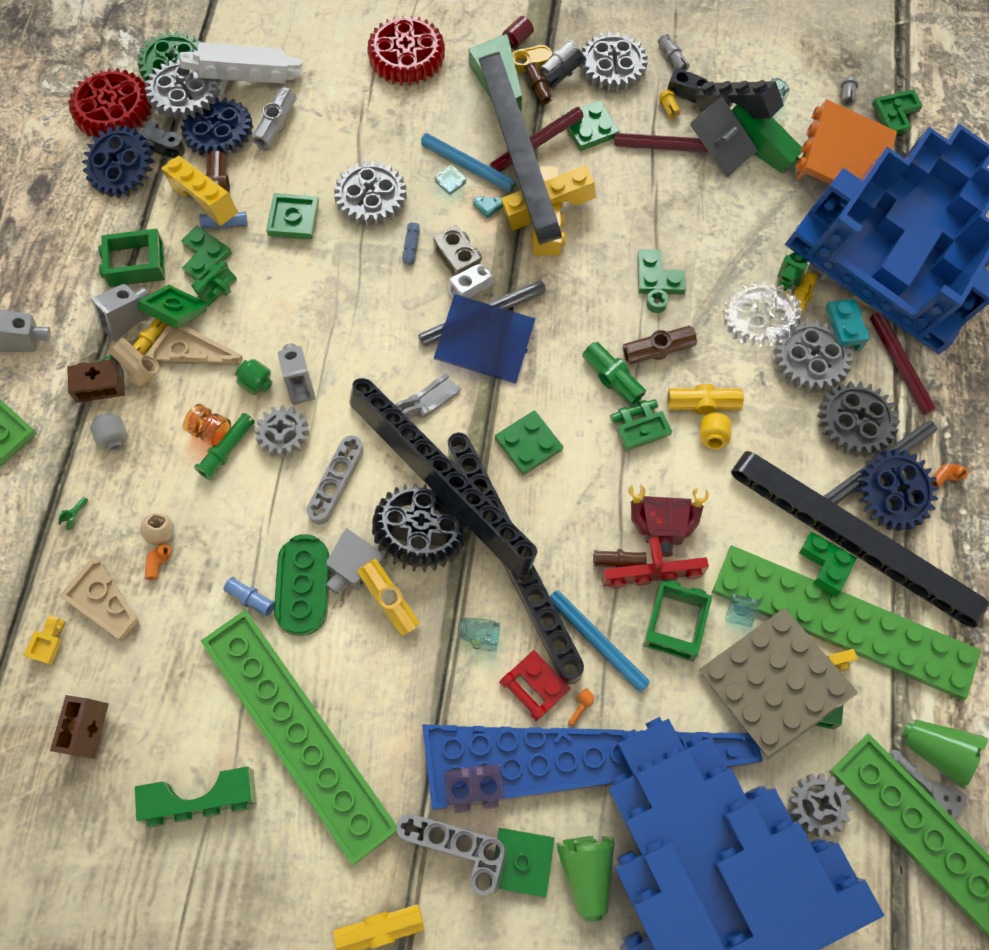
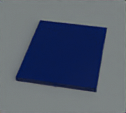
[434,294,536,384]

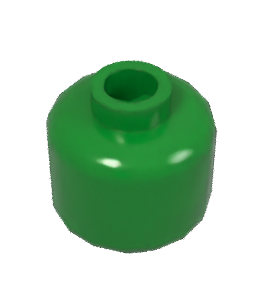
[235,359,273,395]

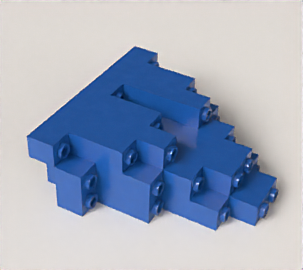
[784,124,989,355]
[608,717,885,950]

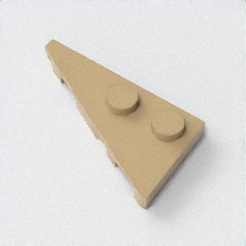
[146,325,243,364]

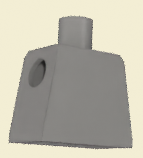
[91,284,149,341]
[0,309,51,352]
[278,343,316,405]
[326,528,387,595]

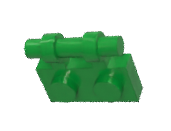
[610,399,672,451]

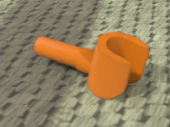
[568,688,594,726]

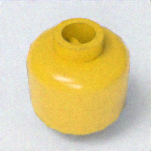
[699,413,732,450]

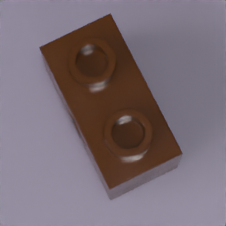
[67,359,125,403]
[50,695,109,759]

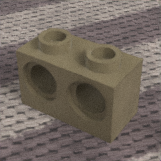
[433,225,482,277]

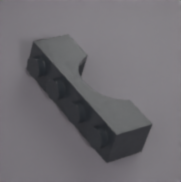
[694,80,784,119]

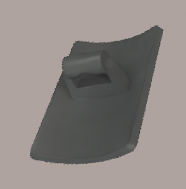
[690,97,757,177]

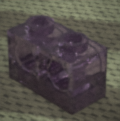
[444,763,505,813]

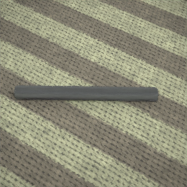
[418,281,546,346]
[824,420,938,504]

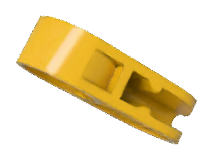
[512,45,552,73]

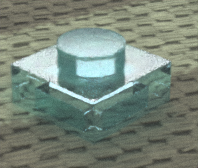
[435,165,466,195]
[726,594,759,628]

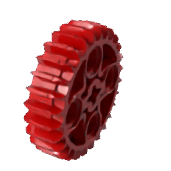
[367,15,445,86]
[68,68,152,138]

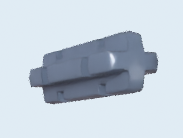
[402,222,420,265]

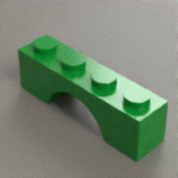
[135,766,257,828]

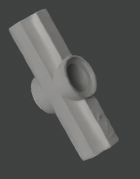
[251,87,297,150]

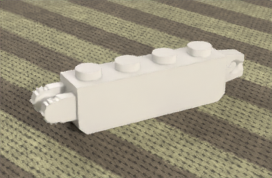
[180,42,303,84]

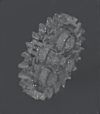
[723,281,802,348]

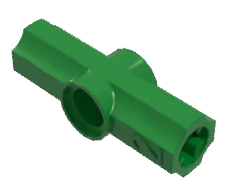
[582,341,647,406]

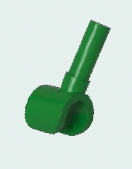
[58,497,88,530]

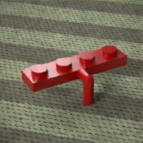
[602,537,709,589]

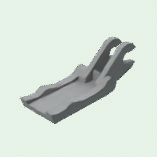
[395,373,461,419]

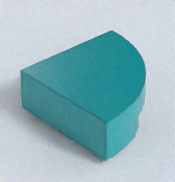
[473,196,503,218]

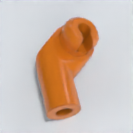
[932,464,968,488]
[145,544,172,580]

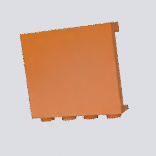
[795,99,897,184]

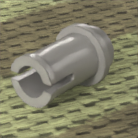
[841,76,859,106]

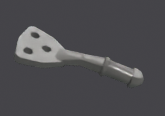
[889,750,967,819]

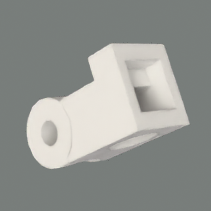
[448,264,495,307]

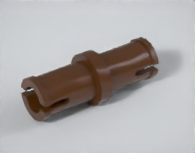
[524,62,553,105]
[593,549,647,568]

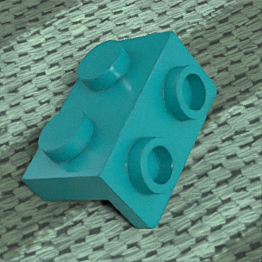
[825,299,869,351]

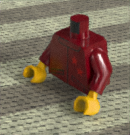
[628,484,709,557]

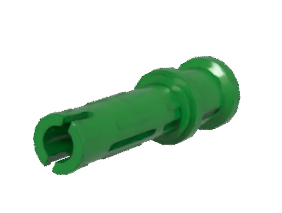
[194,413,255,481]

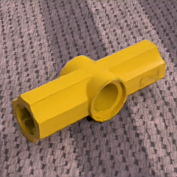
[667,384,744,415]
[356,558,420,636]
[333,904,425,950]

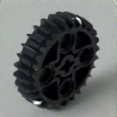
[372,483,467,572]

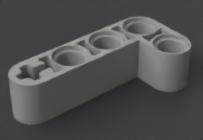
[396,814,507,897]

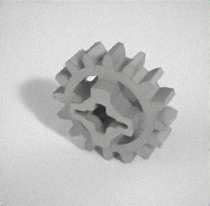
[254,405,310,458]
[788,773,853,837]

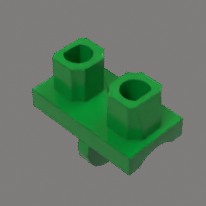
[776,252,808,293]
[191,261,237,307]

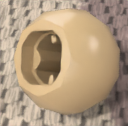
[140,513,174,545]

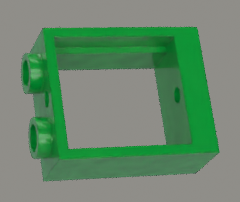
[98,228,165,287]
[642,580,713,662]

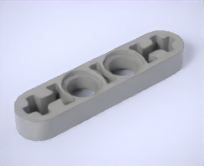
[307,435,364,524]

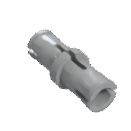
[658,34,690,71]

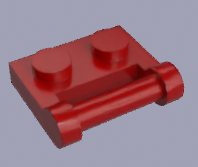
[499,650,571,722]

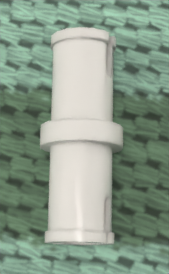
[540,40,578,77]

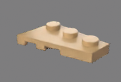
[59,555,139,642]

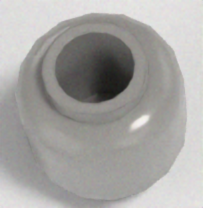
[90,413,128,451]

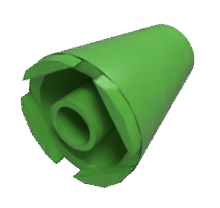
[901,719,988,789]
[556,836,614,922]

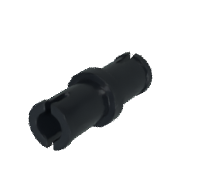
[545,49,587,89]

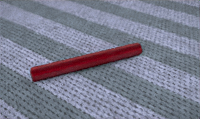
[490,106,584,172]
[614,133,708,152]
[870,312,936,415]

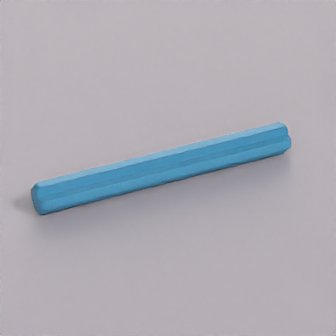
[421,133,516,192]
[550,590,650,692]

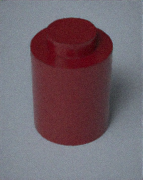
[502,16,534,49]

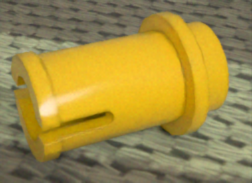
[659,89,682,119]

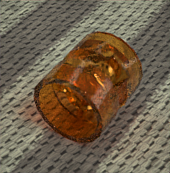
[183,404,231,447]

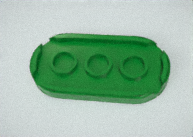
[274,534,330,636]

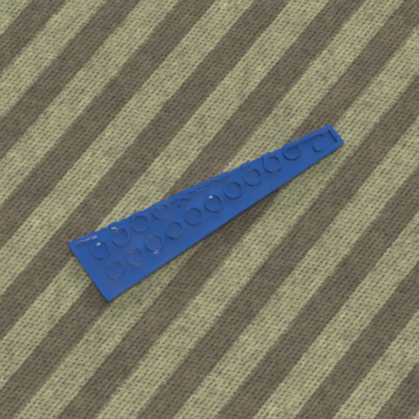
[422,724,763,810]

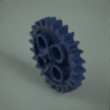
[181,97,254,156]
[82,125,155,198]
[856,449,939,531]

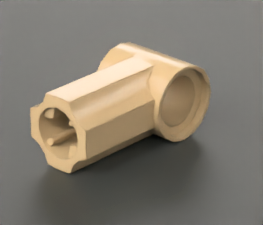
[108,338,160,386]

